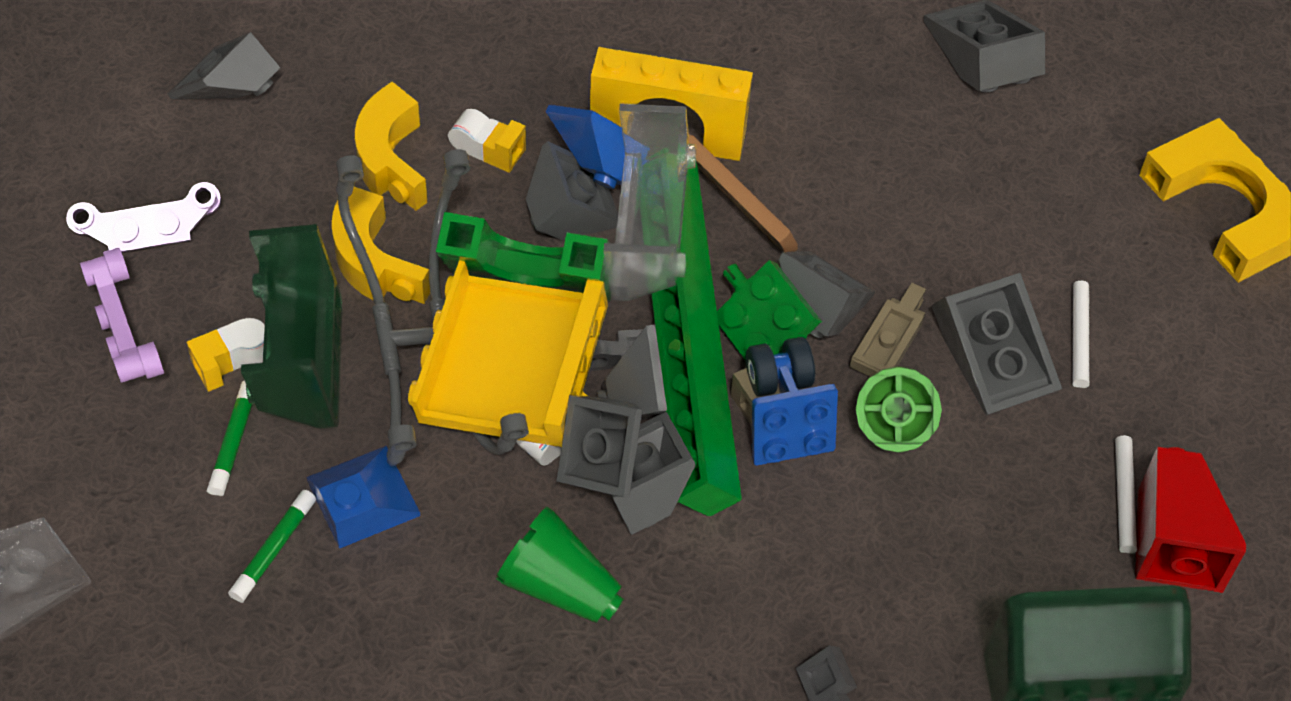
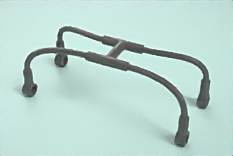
[336,149,529,466]

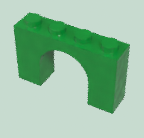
[436,212,618,301]

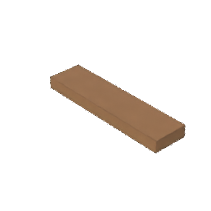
[679,134,798,252]

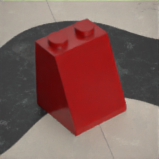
[1135,447,1246,593]

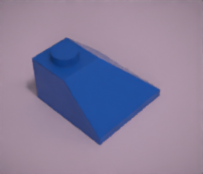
[546,105,650,189]
[306,446,420,549]

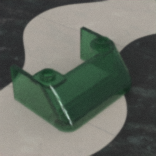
[241,224,342,429]

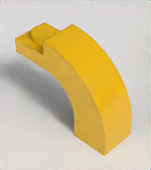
[355,82,427,211]
[332,186,430,304]

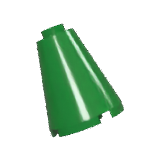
[496,506,624,623]

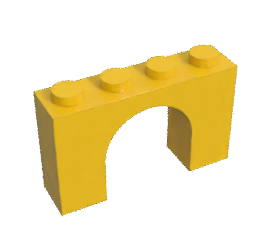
[590,47,753,161]
[1139,118,1291,283]

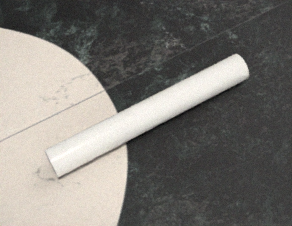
[1072,281,1089,388]
[1115,436,1137,553]

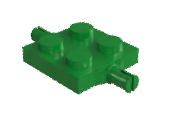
[717,260,822,360]

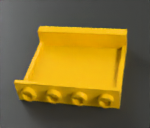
[408,260,608,447]

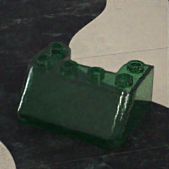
[984,585,1192,701]

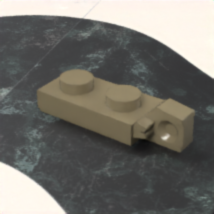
[850,283,926,377]

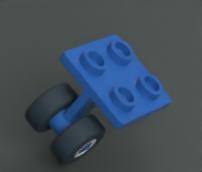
[746,337,838,466]

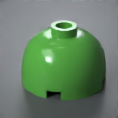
[856,366,942,452]

